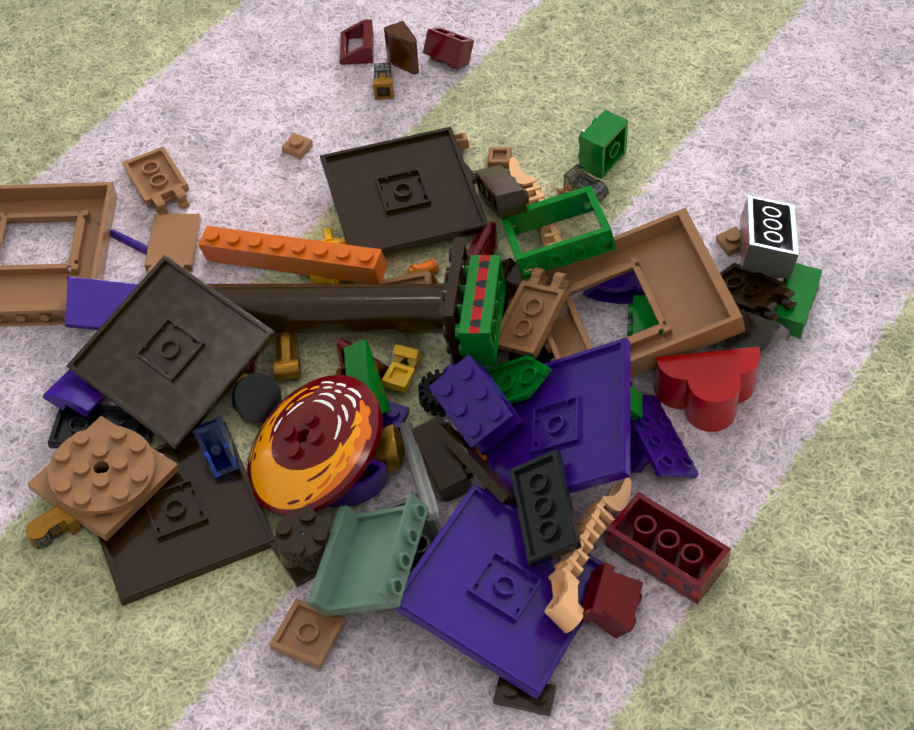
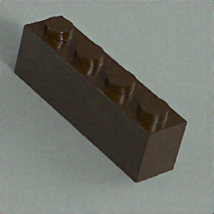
[475,165,529,219]

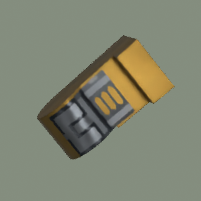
[373,62,394,100]
[25,506,82,549]

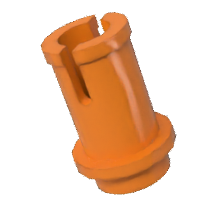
[407,258,439,274]

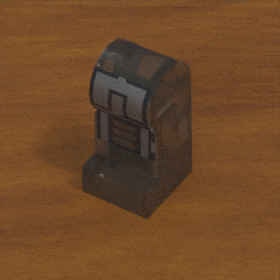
[563,164,609,204]

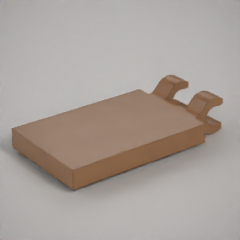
[122,146,190,214]
[144,213,201,273]
[498,267,570,359]

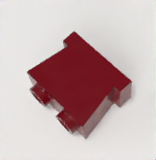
[581,562,643,639]

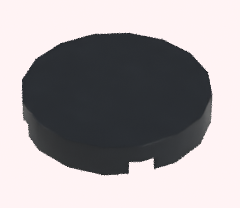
[231,373,282,424]

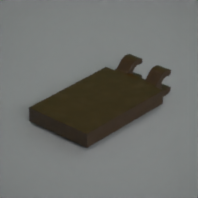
[720,263,797,323]

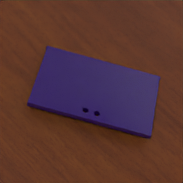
[65,276,138,330]

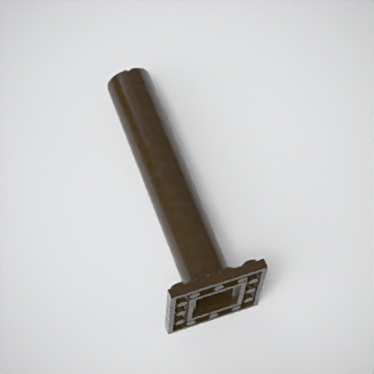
[207,237,469,364]

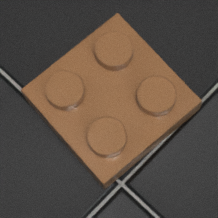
[269,598,346,670]

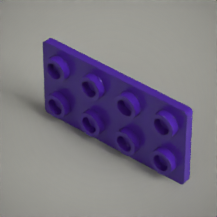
[630,394,699,478]

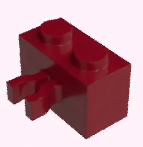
[423,27,474,69]

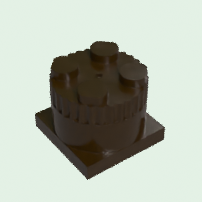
[270,507,330,588]

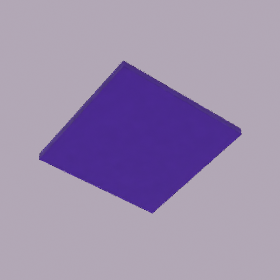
[485,338,630,508]
[392,484,603,699]

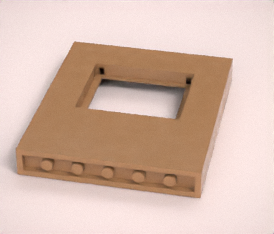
[0,182,117,326]
[523,208,745,377]

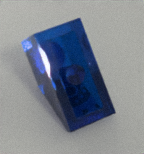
[193,416,239,478]

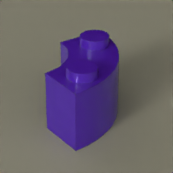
[583,270,645,304]
[329,459,389,507]

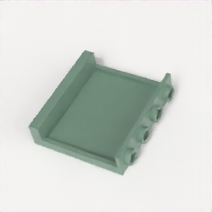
[307,493,429,617]

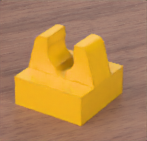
[392,344,424,370]
[382,361,416,394]

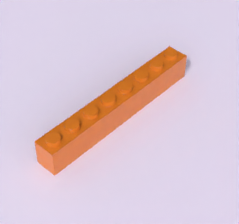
[198,226,388,284]

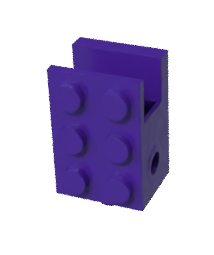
[429,355,525,455]

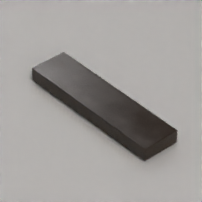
[432,423,516,504]

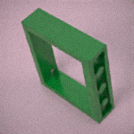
[501,185,616,279]

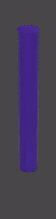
[97,223,148,255]

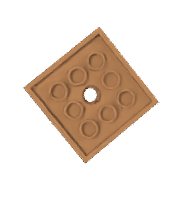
[27,416,179,541]

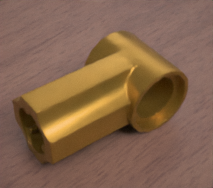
[273,332,301,381]

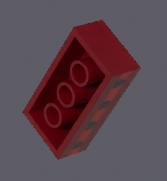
[606,492,731,604]

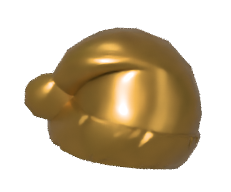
[372,424,404,474]

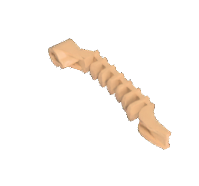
[509,157,563,247]
[545,478,631,633]

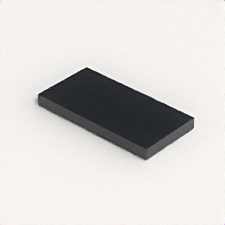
[47,405,154,448]
[509,449,582,568]

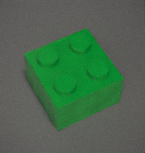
[578,110,628,179]

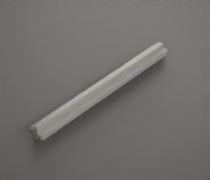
[399,421,439,522]

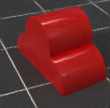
[653,347,761,432]

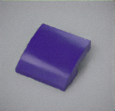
[42,370,106,418]

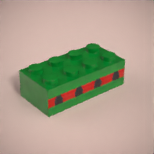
[455,255,506,366]

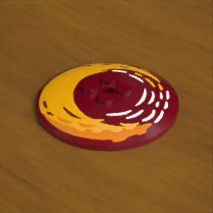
[247,375,382,517]

